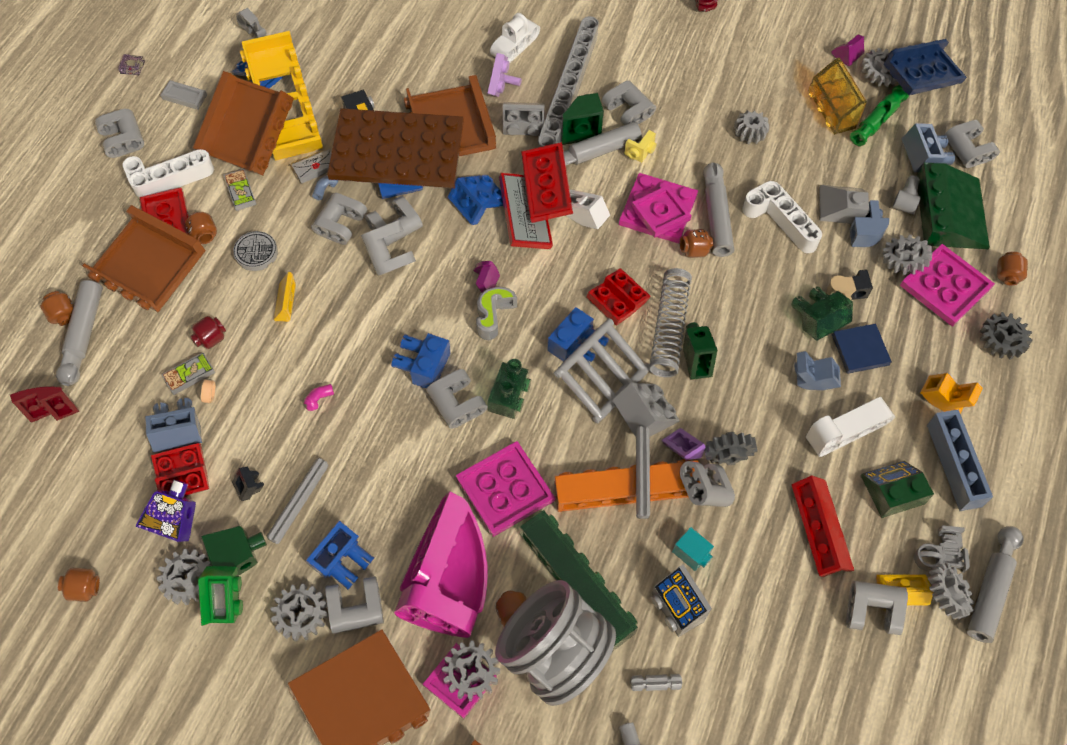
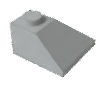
[819,185,869,224]

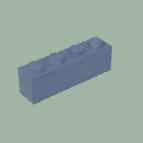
[927,409,993,511]

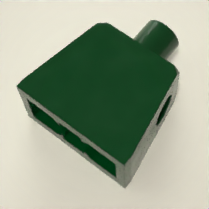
[683,322,718,380]
[201,526,267,586]

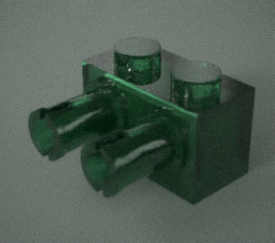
[791,286,853,341]
[487,359,532,419]

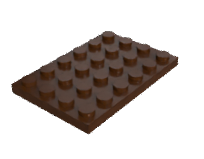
[327,108,464,188]

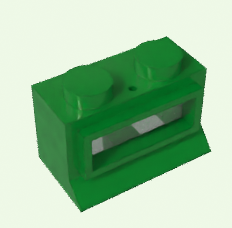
[198,566,243,626]

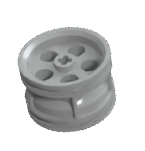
[495,580,616,706]

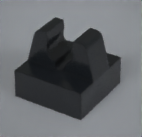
[232,466,264,501]

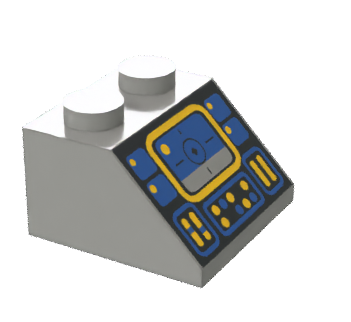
[651,564,712,637]

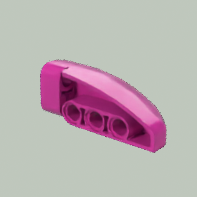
[394,491,488,638]

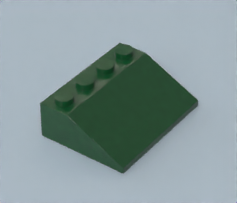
[917,162,990,250]

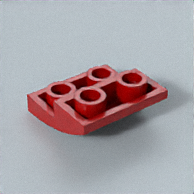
[586,268,651,326]
[151,443,209,496]

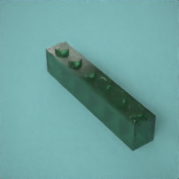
[520,510,638,652]

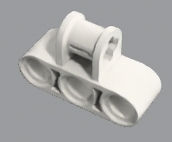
[490,13,540,63]

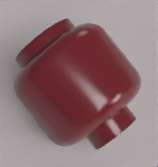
[190,316,226,349]

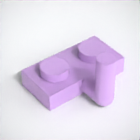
[488,53,522,97]

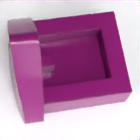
[831,34,864,66]
[473,261,500,293]

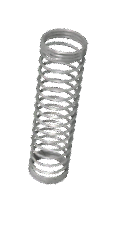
[649,268,692,377]

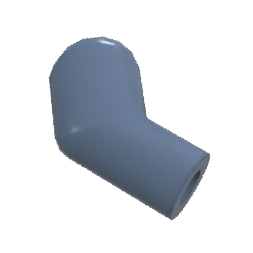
[312,174,339,200]

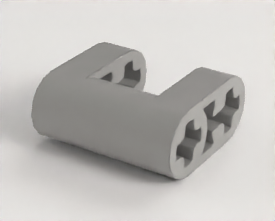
[602,80,656,125]
[95,109,144,158]
[945,120,1000,168]
[311,193,367,245]
[365,196,423,246]
[361,220,416,276]
[427,369,488,429]
[680,461,735,507]
[325,576,384,634]
[846,581,908,635]

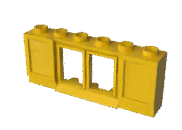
[240,31,323,161]

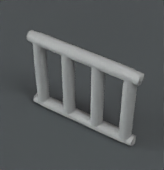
[553,318,650,424]

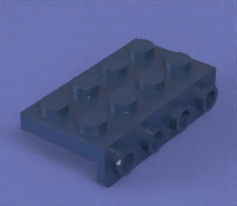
[883,39,967,95]

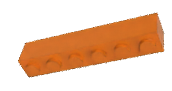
[554,459,701,512]

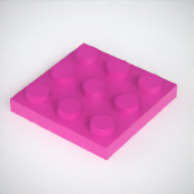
[619,173,699,244]
[900,244,995,327]
[456,441,555,537]

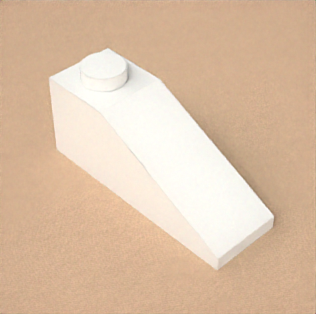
[566,190,610,229]

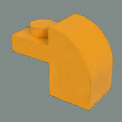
[920,373,983,414]

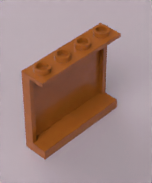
[193,71,294,176]
[404,75,496,156]
[82,205,206,312]
[288,629,431,745]

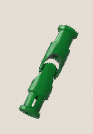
[850,85,909,147]

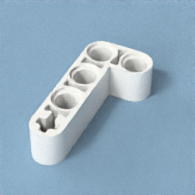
[123,149,214,199]
[742,181,822,253]
[806,397,895,457]

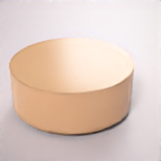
[201,379,216,403]

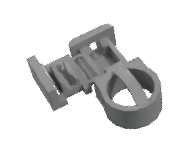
[236,8,267,38]
[914,525,970,573]

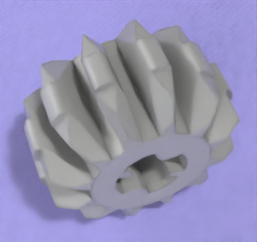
[734,110,769,145]

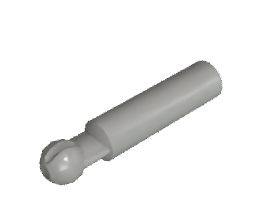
[564,122,642,165]
[703,163,735,257]
[56,280,103,386]
[967,526,1024,643]

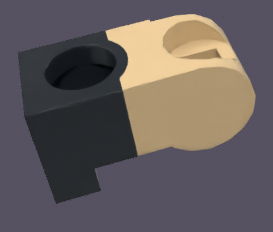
[826,269,873,301]

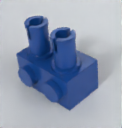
[548,307,609,364]
[391,333,451,389]
[306,521,375,590]

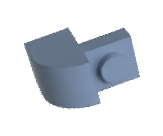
[849,200,890,247]
[794,351,841,390]

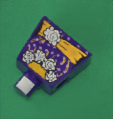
[136,480,196,542]

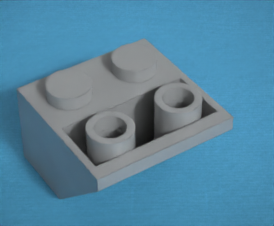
[503,102,544,136]
[613,383,680,437]

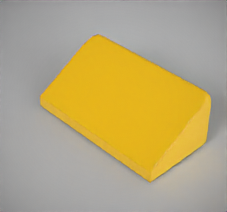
[274,272,296,322]
[876,574,934,605]

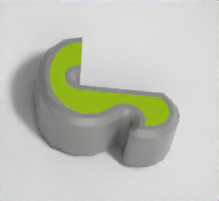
[476,287,517,340]

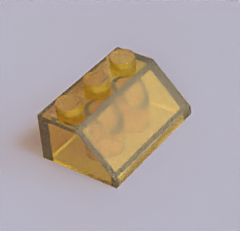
[808,57,867,135]

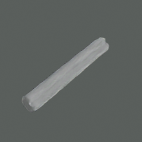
[636,426,650,519]
[267,458,328,544]

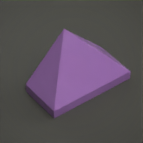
[662,428,706,460]

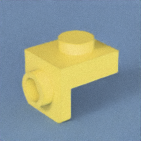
[624,130,657,163]

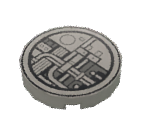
[233,231,278,271]

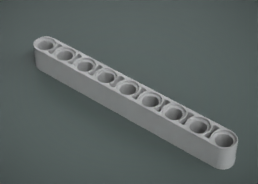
[538,16,599,147]

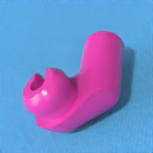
[304,384,334,411]

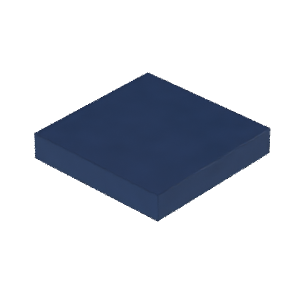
[832,324,892,374]

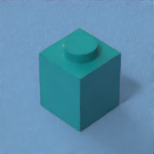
[672,527,714,571]

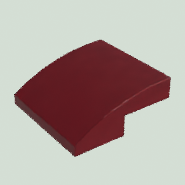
[10,386,80,423]

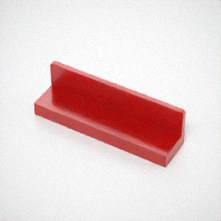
[791,475,854,577]

